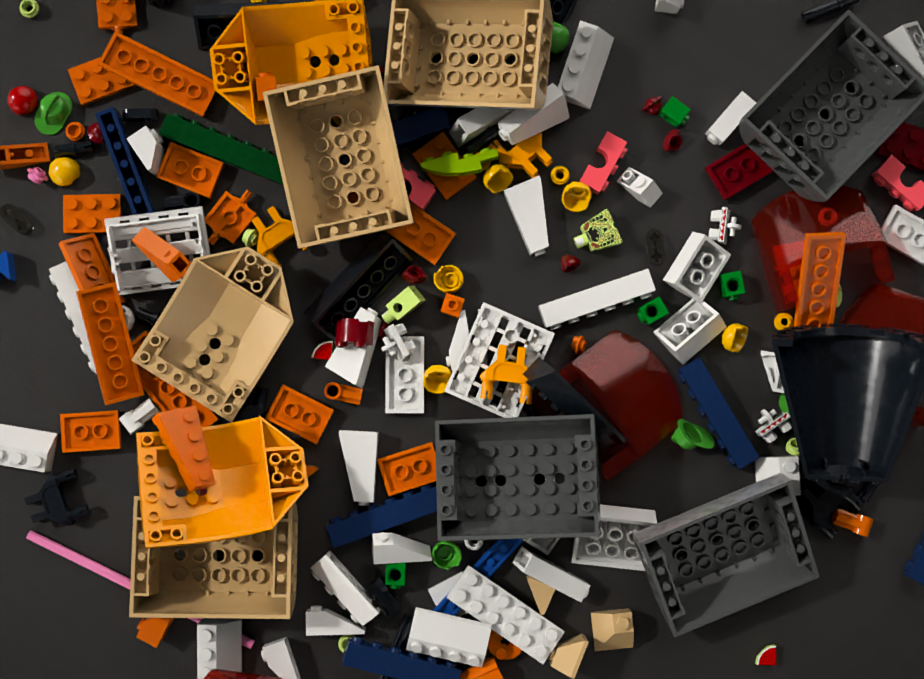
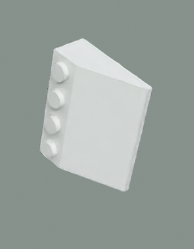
[571,504,657,571]

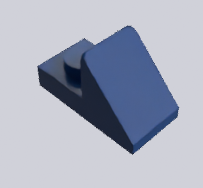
[0,251,16,281]

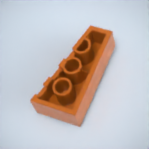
[152,406,215,492]

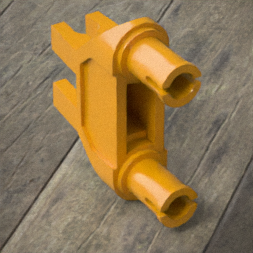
[488,132,552,178]
[251,206,312,267]
[480,344,533,404]

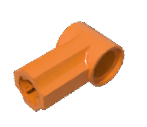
[324,382,363,405]
[831,508,874,538]

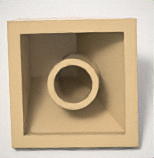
[591,608,634,651]
[548,633,589,679]

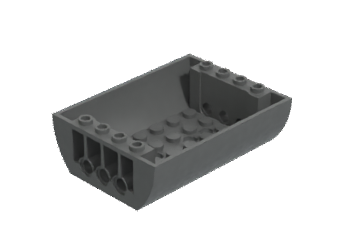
[435,414,601,541]

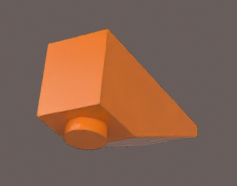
[0,142,50,170]

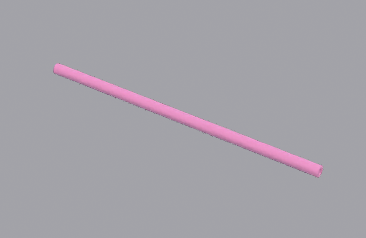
[26,530,255,649]

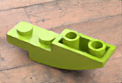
[420,147,499,176]

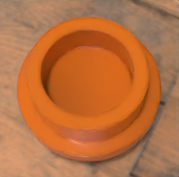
[66,122,85,141]
[571,336,587,355]

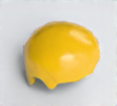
[48,157,80,186]
[483,164,513,193]
[562,182,591,212]
[434,265,464,294]
[722,323,748,352]
[423,365,452,394]

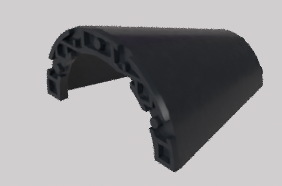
[772,324,924,484]

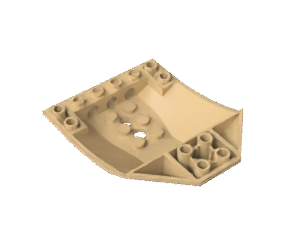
[131,247,294,423]

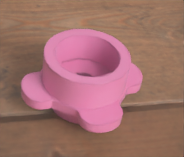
[27,167,49,184]

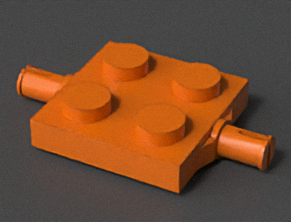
[96,0,138,35]
[205,190,257,246]

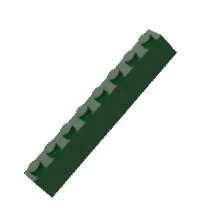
[159,113,284,186]

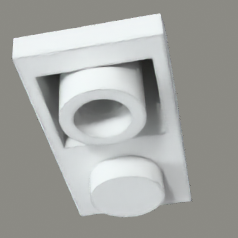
[617,167,663,208]

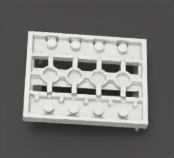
[104,206,211,295]
[445,302,555,418]

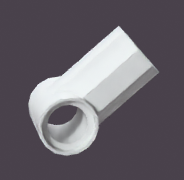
[119,398,160,435]

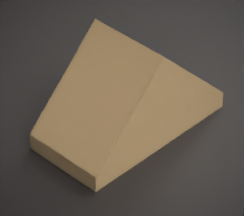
[526,575,555,615]

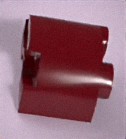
[335,318,374,348]

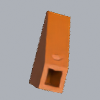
[131,227,191,282]

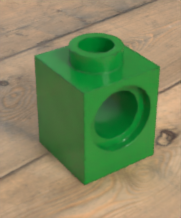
[658,96,691,128]
[718,270,745,301]
[637,297,669,326]
[385,562,406,589]

